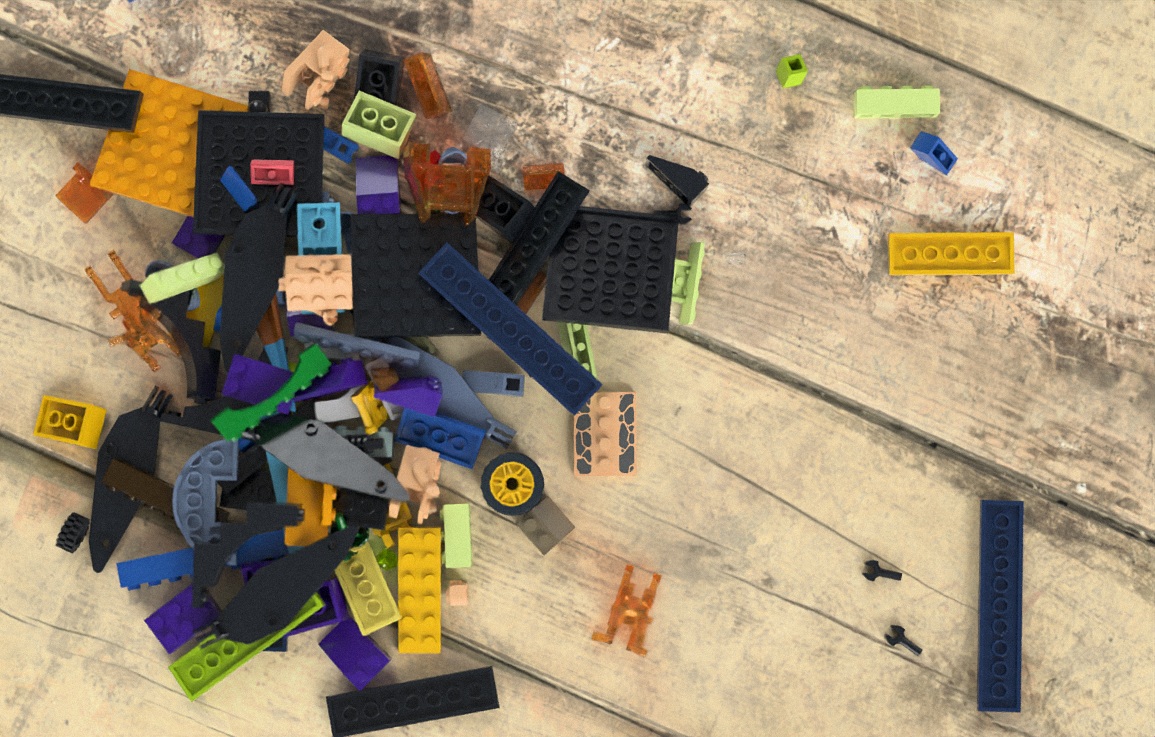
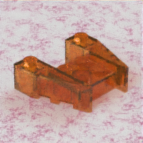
[403,142,491,226]

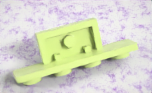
[671,242,705,325]

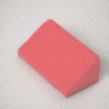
[250,160,294,185]

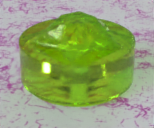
[376,549,397,571]

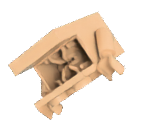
[282,30,350,111]
[279,255,353,325]
[389,445,442,525]

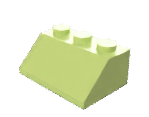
[342,91,416,159]

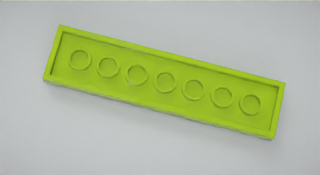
[168,592,325,702]

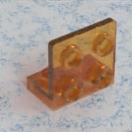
[56,162,114,223]

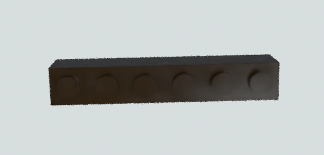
[102,458,230,522]

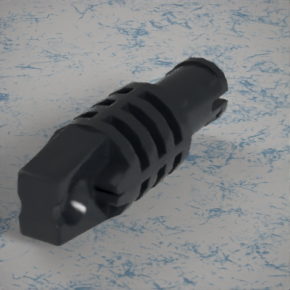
[344,434,384,453]

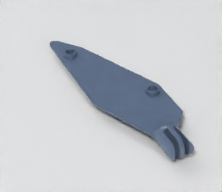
[365,337,517,449]

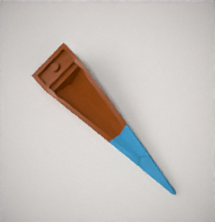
[256,294,296,412]

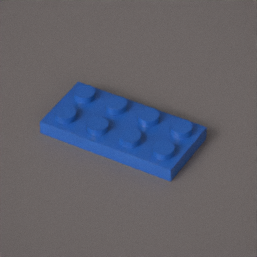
[394,408,486,469]

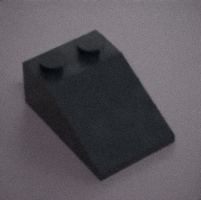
[353,49,405,106]
[645,155,709,207]
[463,173,535,243]

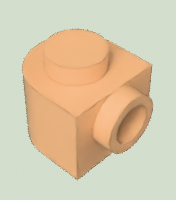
[446,579,469,606]

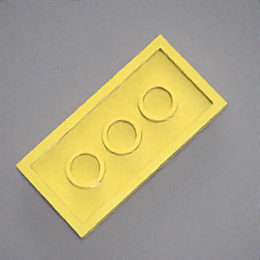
[335,541,402,636]

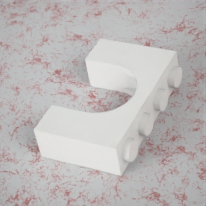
[303,333,364,424]

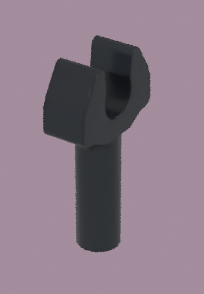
[653,204,692,225]
[862,560,902,581]
[884,625,923,656]

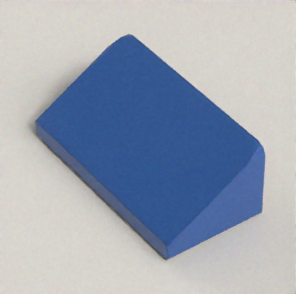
[221,166,258,212]

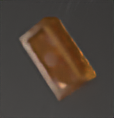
[523,163,565,190]
[369,367,399,391]

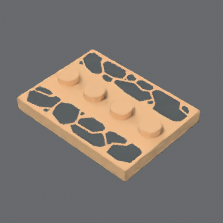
[574,392,637,476]

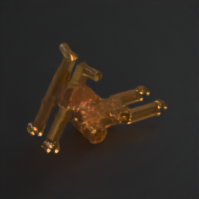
[84,249,181,373]
[591,564,662,658]

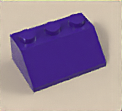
[293,357,367,402]

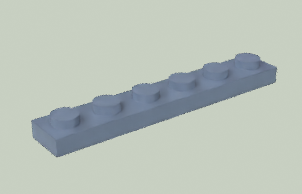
[294,322,420,368]

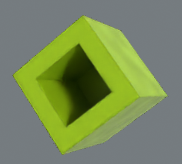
[775,54,808,88]

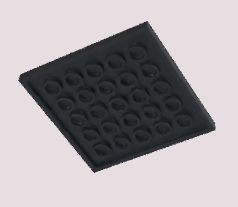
[193,110,325,237]
[542,206,679,334]
[350,214,481,338]

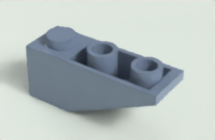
[462,370,525,397]

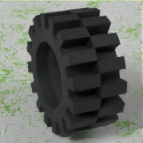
[56,512,90,554]

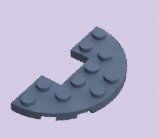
[173,439,239,565]

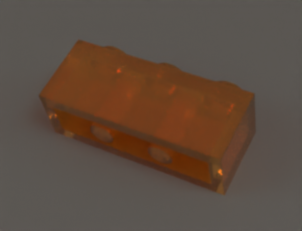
[403,52,452,119]

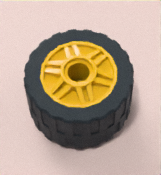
[480,452,544,516]

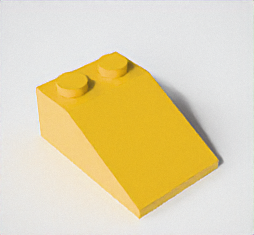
[33,395,107,450]

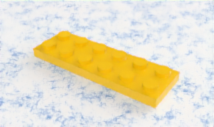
[888,232,1015,275]
[398,527,441,653]

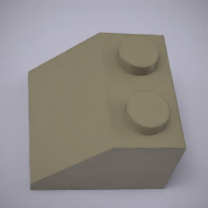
[516,496,575,555]

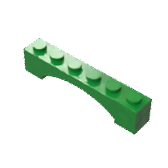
[211,343,331,442]

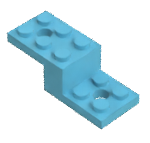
[297,203,344,315]

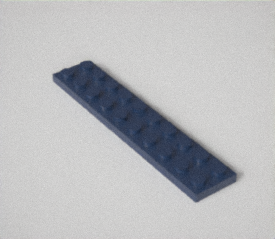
[418,243,603,416]
[977,500,1024,713]

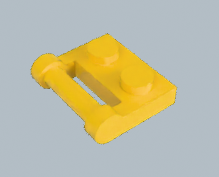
[350,381,389,435]

